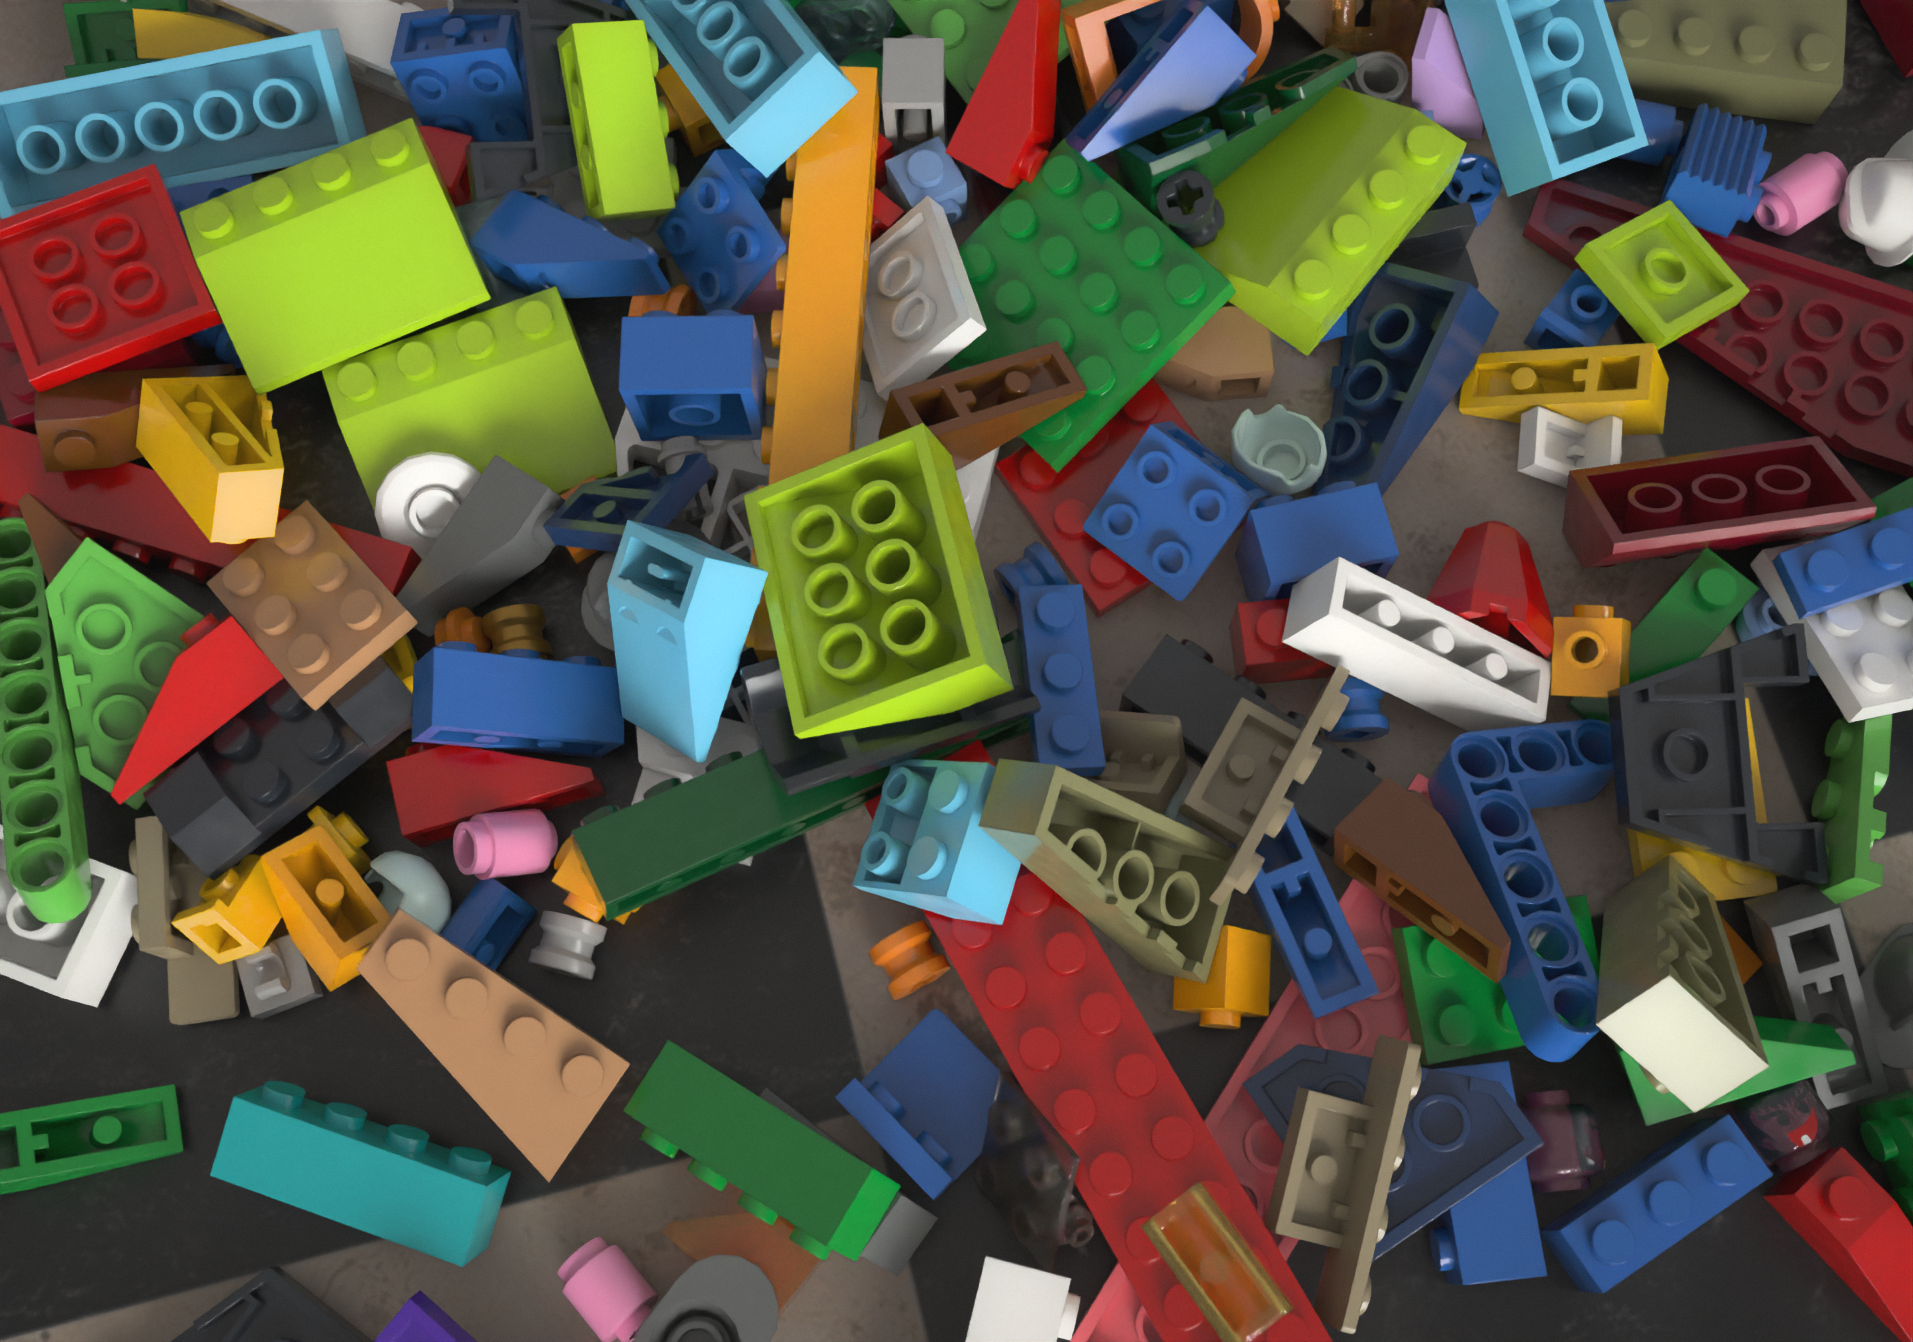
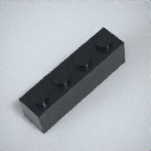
[1119,634,1383,857]

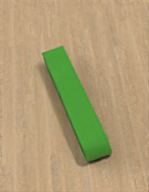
[0,517,92,924]

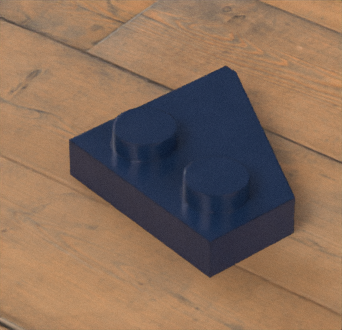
[543,453,714,552]

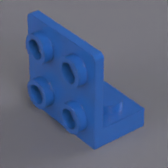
[390,7,528,142]
[656,149,786,313]
[1083,421,1271,601]
[835,1009,1028,1201]

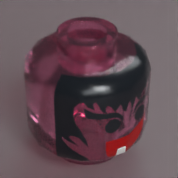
[1723,1079,1834,1173]
[1520,1090,1605,1193]

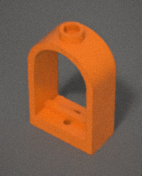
[1060,0,1280,113]

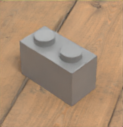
[882,35,947,157]

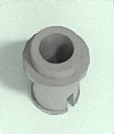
[657,436,714,521]

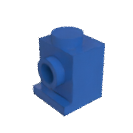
[1523,268,1620,350]

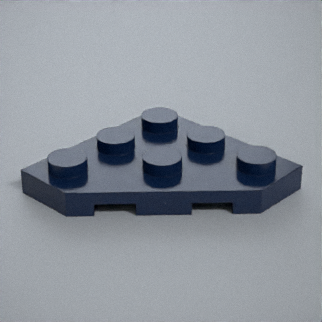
[1242,1044,1545,1262]

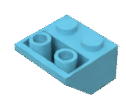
[852,759,1021,925]

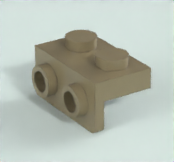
[1082,710,1188,815]

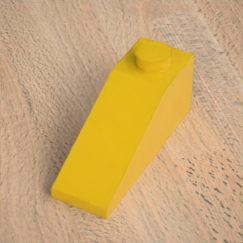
[1458,343,1669,436]

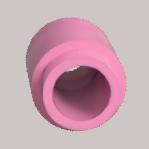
[1753,151,1848,236]
[453,808,558,880]
[557,1236,659,1342]

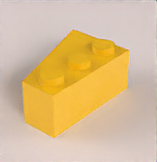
[136,375,284,544]

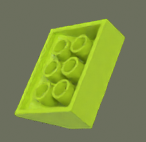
[1189,86,1467,357]
[179,118,491,395]
[321,286,618,512]
[743,423,1014,739]

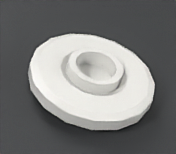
[375,451,482,559]

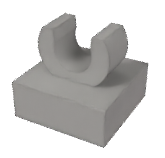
[235,934,323,1020]

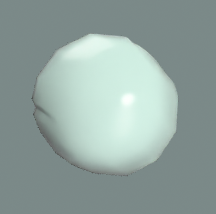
[1231,404,1327,497]
[365,850,452,933]

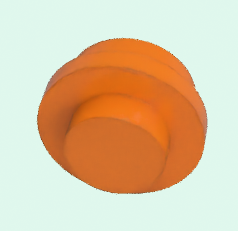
[434,607,491,653]

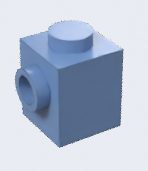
[885,136,968,227]

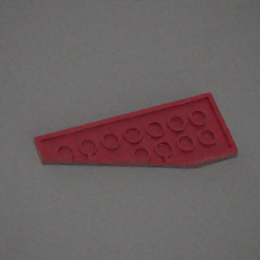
[1522,178,1913,478]

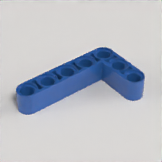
[1428,719,1614,1062]

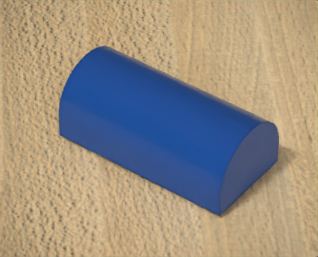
[440,878,537,970]

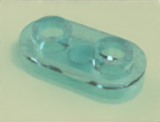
[794,0,896,57]

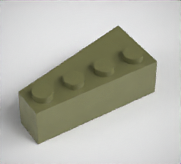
[1604,0,1847,125]
[978,758,1235,984]
[1596,854,1769,1113]

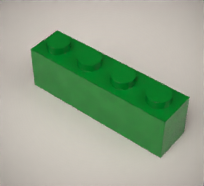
[624,1040,901,1262]

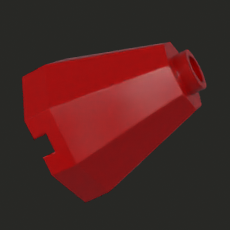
[1425,521,1554,658]

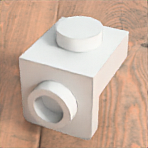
[1517,406,1623,488]

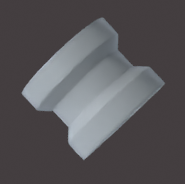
[527,911,607,980]

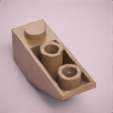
[1153,301,1275,402]

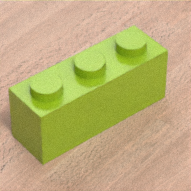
[556,20,679,223]

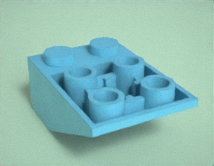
[607,520,768,763]

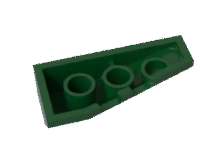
[1113,46,1358,220]

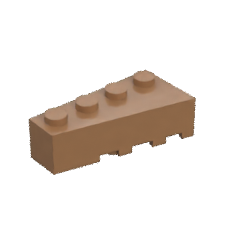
[356,906,630,1182]

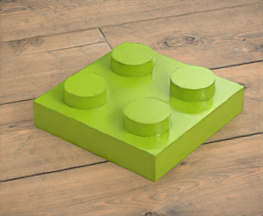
[1574,200,1750,350]

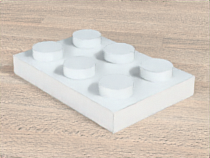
[863,195,987,401]
[1750,540,1913,723]

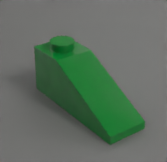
[1566,547,1760,724]
[1612,1016,1856,1126]
[0,1084,183,1195]

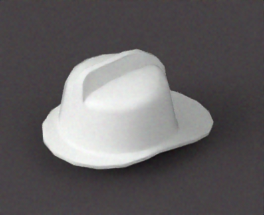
[1838,130,1913,267]

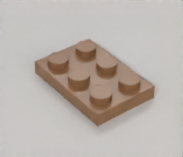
[206,500,418,711]

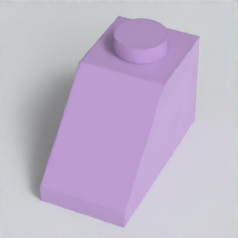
[1412,7,1485,140]

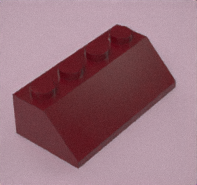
[1562,436,1877,569]

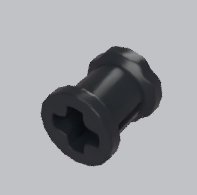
[1157,170,1225,248]

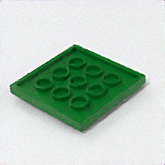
[946,138,1236,473]

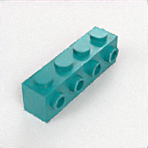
[210,1081,511,1267]

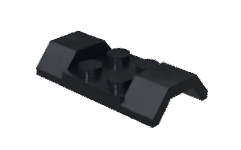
[740,590,1042,796]
[143,655,413,881]

